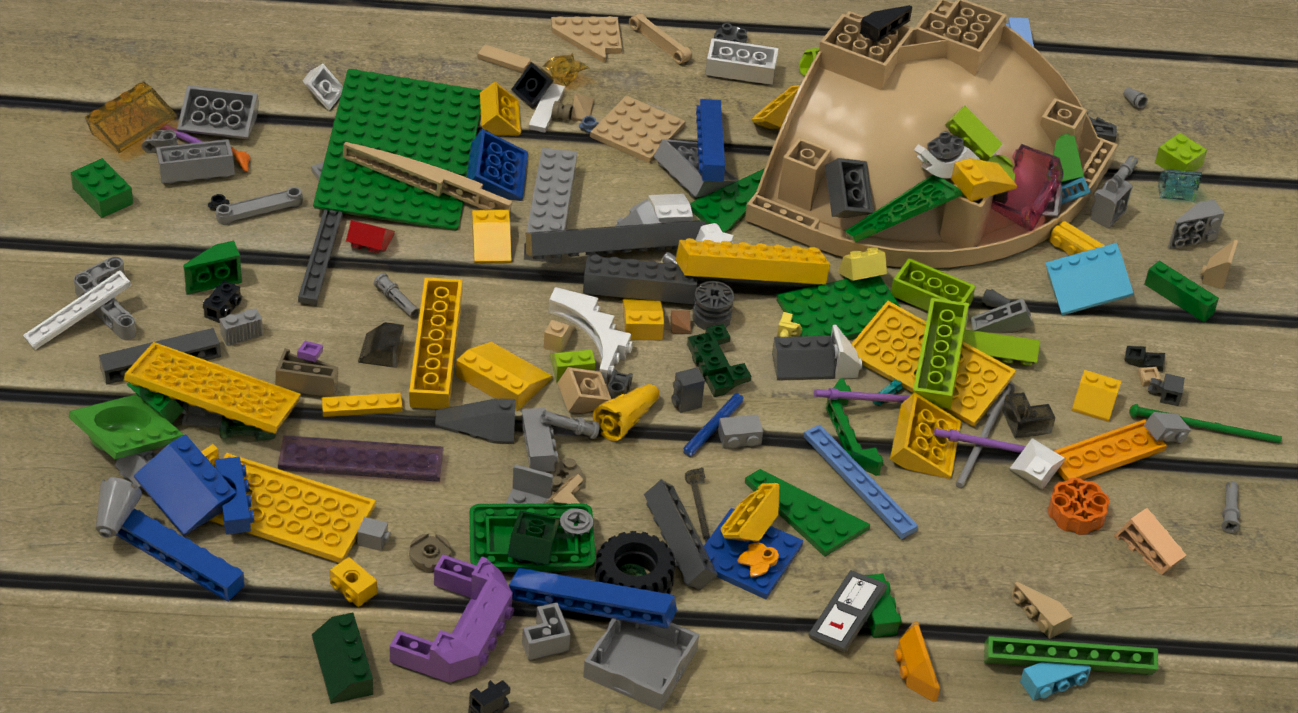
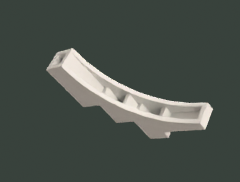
[549,287,633,384]

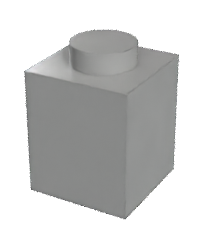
[357,517,391,551]

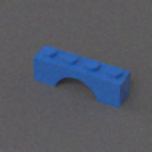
[215,457,254,535]

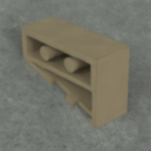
[275,348,338,397]

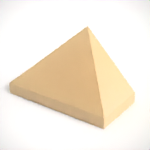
[571,93,594,122]

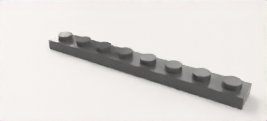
[298,209,343,305]

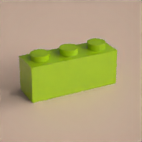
[945,106,1003,161]

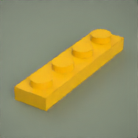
[322,393,402,417]

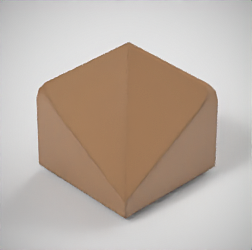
[670,310,691,333]

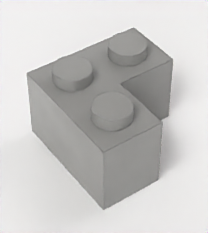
[522,603,570,660]

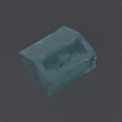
[1158,169,1202,201]

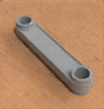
[216,187,303,225]

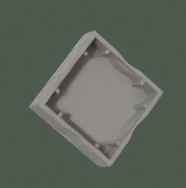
[583,618,699,711]

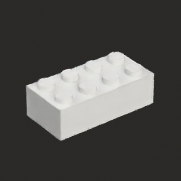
[706,38,778,85]

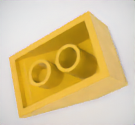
[951,158,1017,202]
[472,210,512,264]
[622,298,664,340]

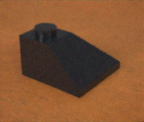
[511,62,554,108]

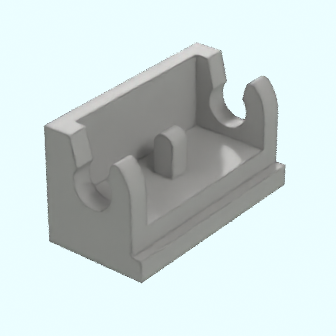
[182,402,225,428]

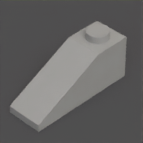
[971,298,1033,332]

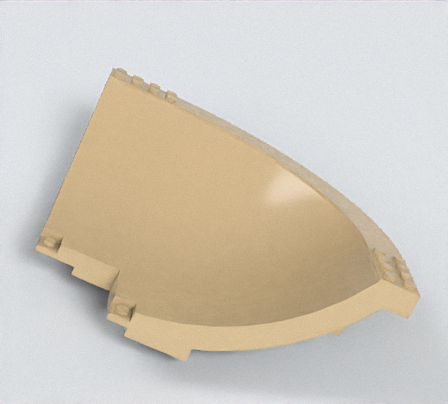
[745,0,1118,268]

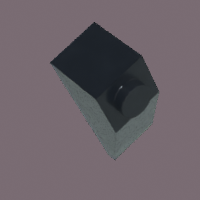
[860,5,912,43]

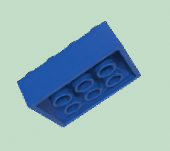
[467,129,528,201]
[134,434,236,536]

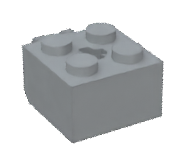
[1090,173,1133,229]

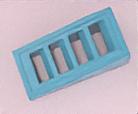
[1061,177,1091,205]

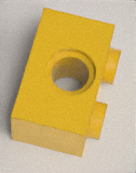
[330,557,377,607]

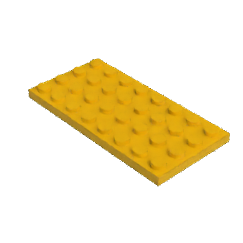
[852,301,1016,427]
[124,342,301,433]
[209,453,376,563]

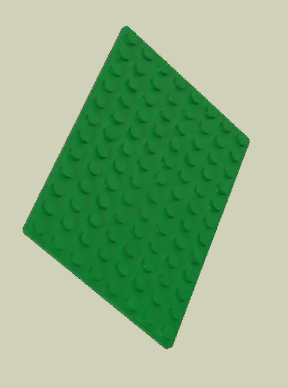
[313,69,483,231]

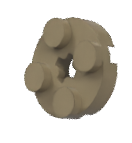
[546,458,583,492]
[409,534,451,573]

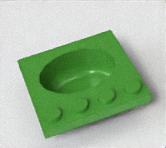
[69,394,184,460]

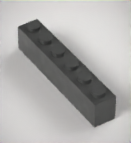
[99,328,221,385]
[644,479,718,590]

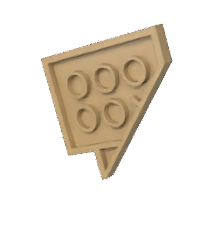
[551,16,622,62]

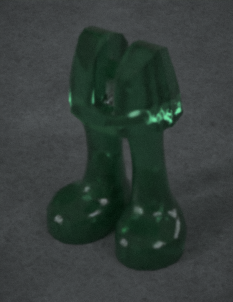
[220,415,276,441]

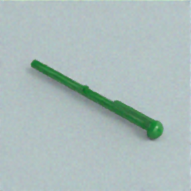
[1129,404,1282,444]

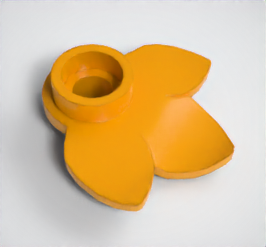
[738,542,779,577]

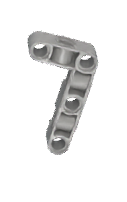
[74,257,136,340]

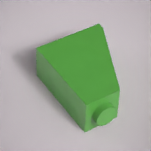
[1047,134,1084,184]

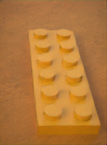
[1054,419,1167,481]

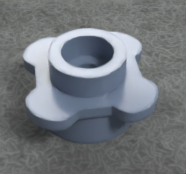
[579,116,599,133]

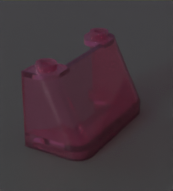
[991,144,1064,231]

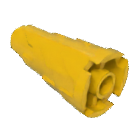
[593,384,660,441]

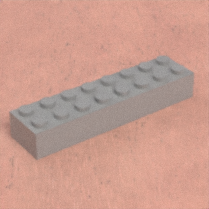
[524,148,577,264]

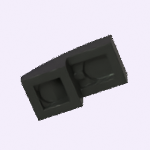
[1125,346,1165,371]

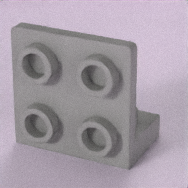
[506,465,553,504]

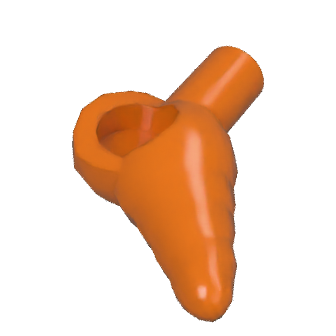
[231,147,251,172]

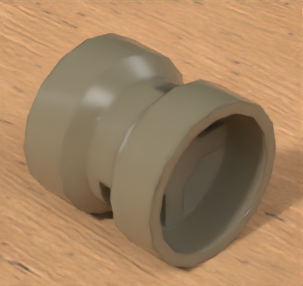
[551,101,573,122]

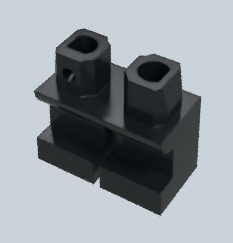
[468,680,511,713]

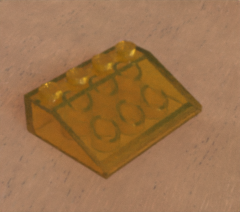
[85,81,177,153]

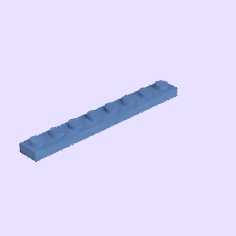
[804,425,918,539]

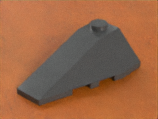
[435,398,515,444]

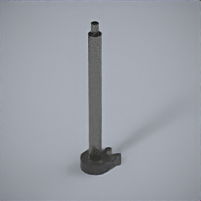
[684,467,710,543]

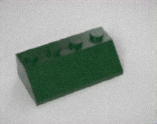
[312,612,373,704]

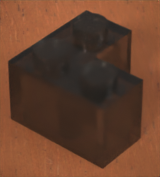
[1002,392,1055,438]

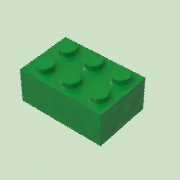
[71,158,133,218]

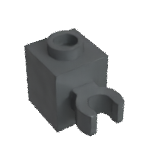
[1148,374,1185,406]

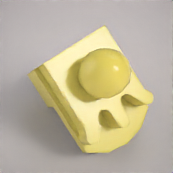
[777,312,802,337]

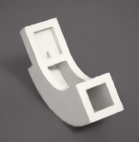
[914,144,980,178]

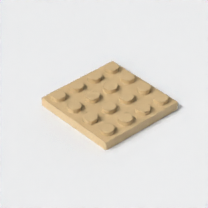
[590,95,686,163]

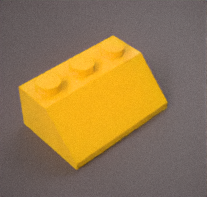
[480,81,521,136]

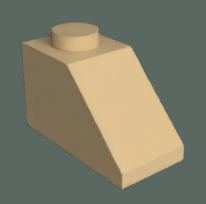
[544,320,575,352]

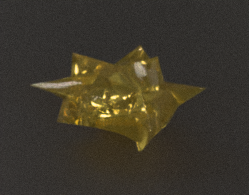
[542,53,590,86]

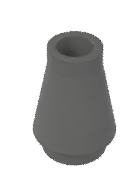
[981,289,1010,308]

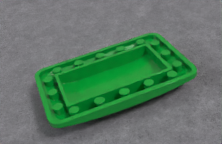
[469,503,596,572]

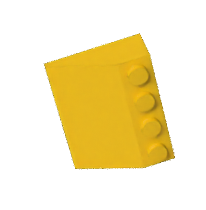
[456,342,553,411]
[890,392,961,479]

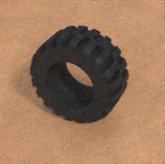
[595,531,676,594]

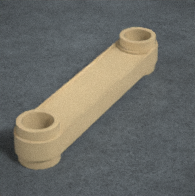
[629,13,692,64]

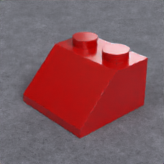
[346,220,395,253]

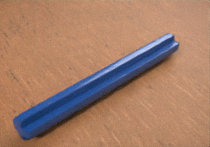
[683,393,744,457]

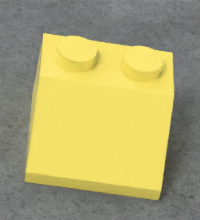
[838,247,887,281]

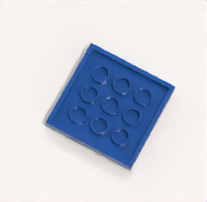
[704,508,803,599]

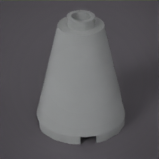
[96,477,142,538]

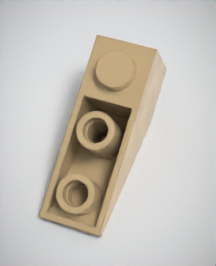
[1011,582,1073,639]

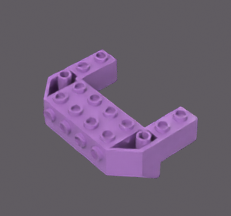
[390,555,514,683]

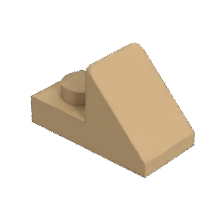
[545,474,583,504]

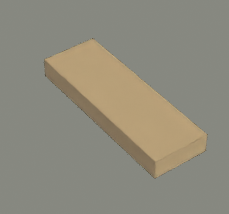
[477,44,531,73]

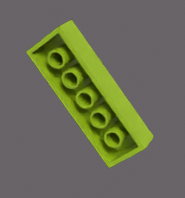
[913,298,969,409]

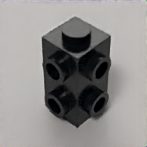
[203,280,242,323]

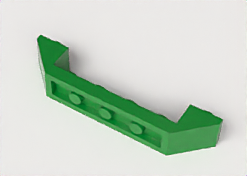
[826,378,883,476]

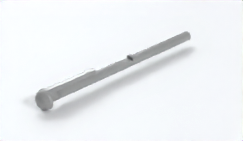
[956,381,1015,488]

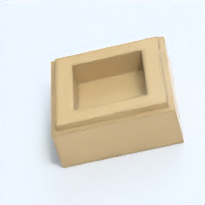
[1137,367,1162,386]

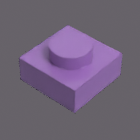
[297,341,323,362]

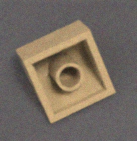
[558,367,611,414]

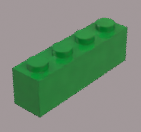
[1144,261,1219,322]

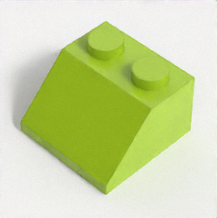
[550,349,596,383]

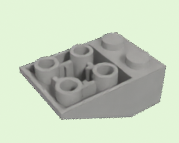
[1168,200,1224,249]

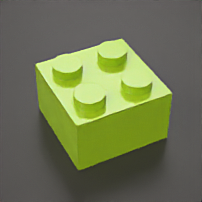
[1155,133,1207,180]

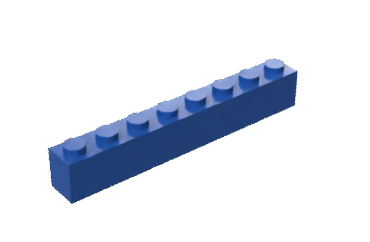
[696,99,725,182]
[116,508,245,602]
[509,568,677,628]

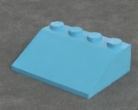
[1045,243,1134,315]

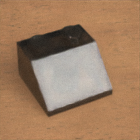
[358,322,404,368]

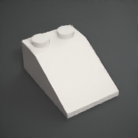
[648,194,693,223]

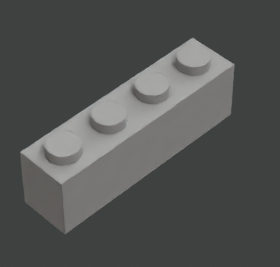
[522,408,558,472]

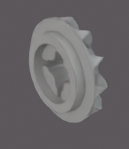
[560,509,593,536]

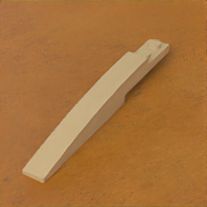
[343,142,512,216]

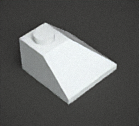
[303,64,343,111]
[831,325,862,379]
[1010,438,1065,490]

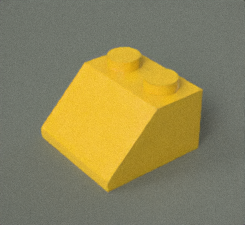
[1071,370,1122,422]

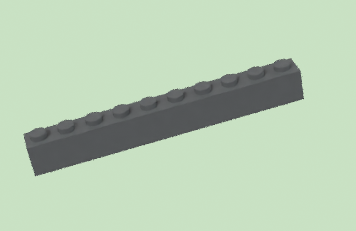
[525,220,705,259]

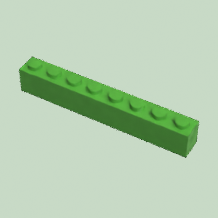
[984,636,1158,675]

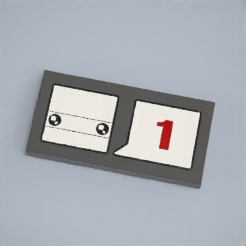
[808,570,887,653]

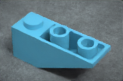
[1020,662,1091,701]

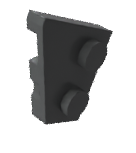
[1087,112,1117,142]

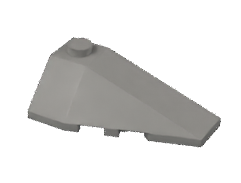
[590,199,660,256]

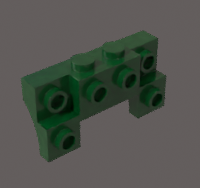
[687,324,752,397]

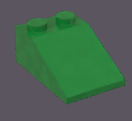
[183,241,242,295]

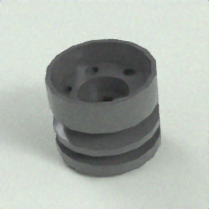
[692,281,734,330]

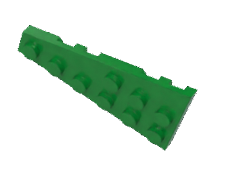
[690,168,765,233]
[845,174,963,242]
[745,469,870,557]

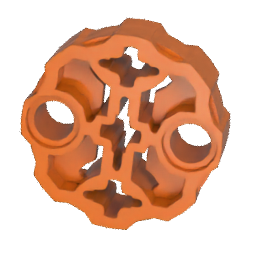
[1048,478,1110,535]

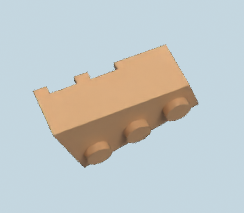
[1114,508,1186,575]

